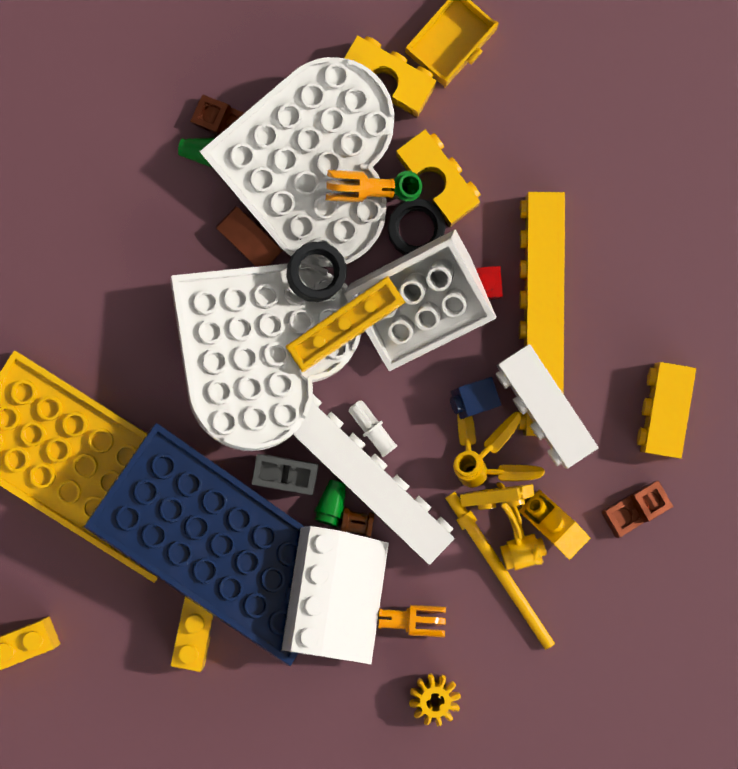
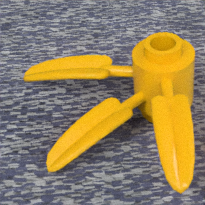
[453,412,545,488]
[497,482,547,571]

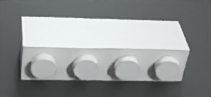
[496,344,599,469]

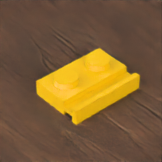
[460,484,534,510]

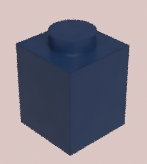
[450,377,502,420]

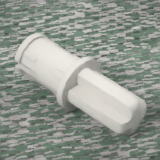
[349,400,398,457]

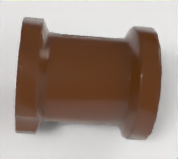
[341,508,375,538]

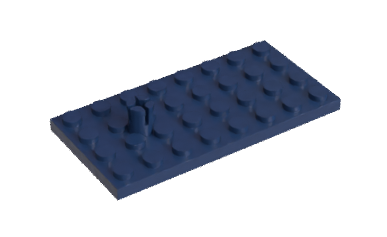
[83,423,305,666]

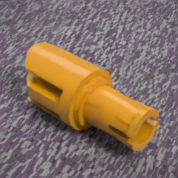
[325,170,395,202]
[378,605,446,637]

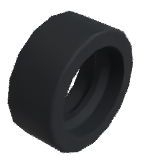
[388,198,446,255]
[286,241,347,302]

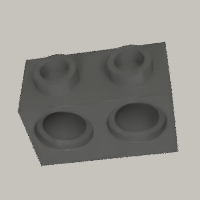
[252,453,319,495]

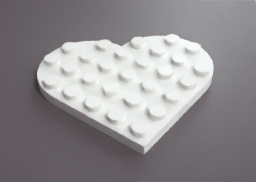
[200,57,394,267]
[170,263,361,451]

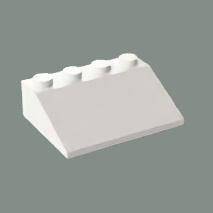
[344,229,496,371]
[282,526,389,664]

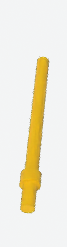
[445,491,555,650]

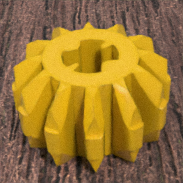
[409,673,461,726]

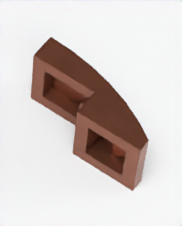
[190,94,244,136]
[215,206,282,267]
[601,480,673,538]

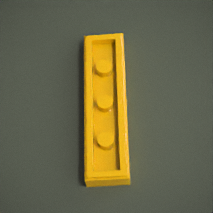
[285,276,406,372]

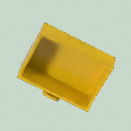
[405,0,499,88]

